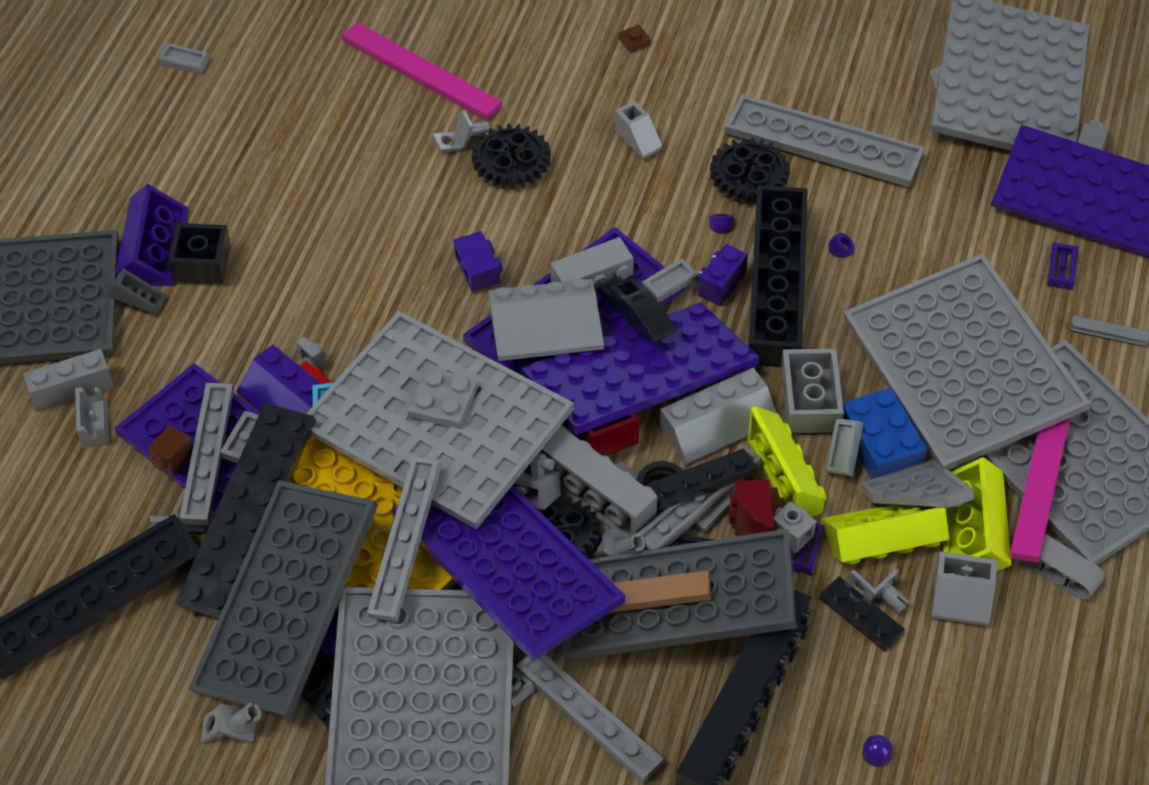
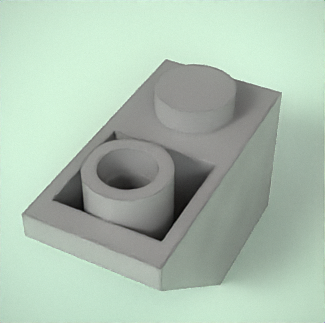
[615,100,663,159]
[1078,120,1109,150]

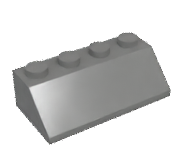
[660,368,776,467]

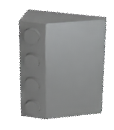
[488,279,604,361]

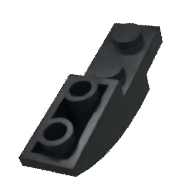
[598,277,676,342]

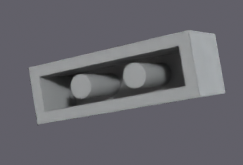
[550,237,634,289]
[23,349,114,412]

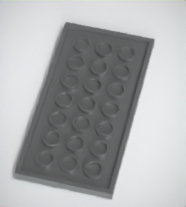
[188,480,378,719]
[563,529,797,661]

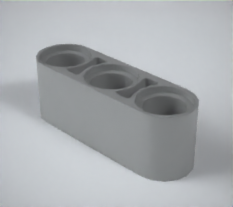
[1021,534,1105,600]

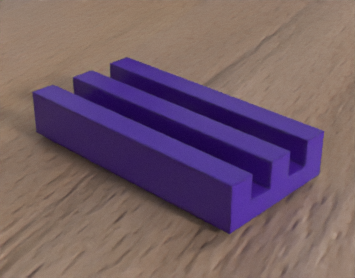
[1047,243,1078,290]
[792,523,825,576]

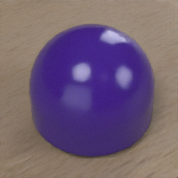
[709,213,734,234]
[828,233,854,258]
[862,734,893,767]

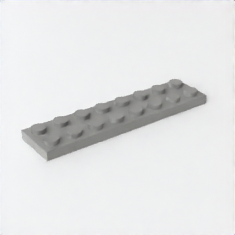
[724,94,925,187]

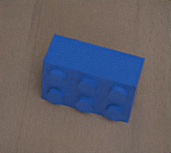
[843,388,927,479]

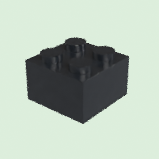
[168,223,231,283]

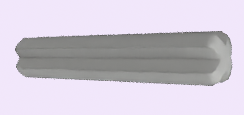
[1070,315,1149,346]

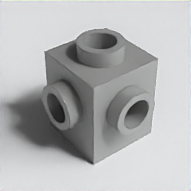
[773,501,816,553]

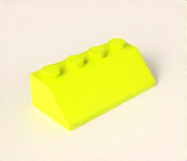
[747,406,827,517]
[943,457,1012,571]
[821,504,950,564]

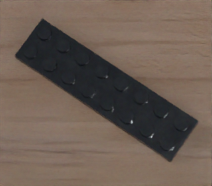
[175,403,317,619]
[0,513,199,680]

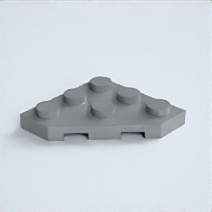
[860,459,974,508]

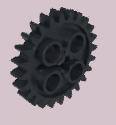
[472,123,551,189]
[710,137,790,204]
[536,496,601,556]

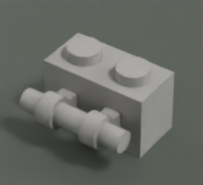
[513,453,561,510]

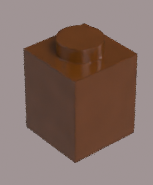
[148,425,193,476]

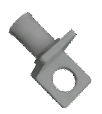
[432,111,490,152]
[586,528,645,559]
[845,569,911,615]
[201,703,261,743]

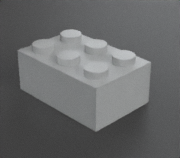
[781,349,844,433]

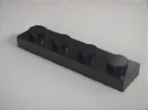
[647,448,757,511]

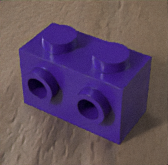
[453,231,503,292]
[697,244,748,306]

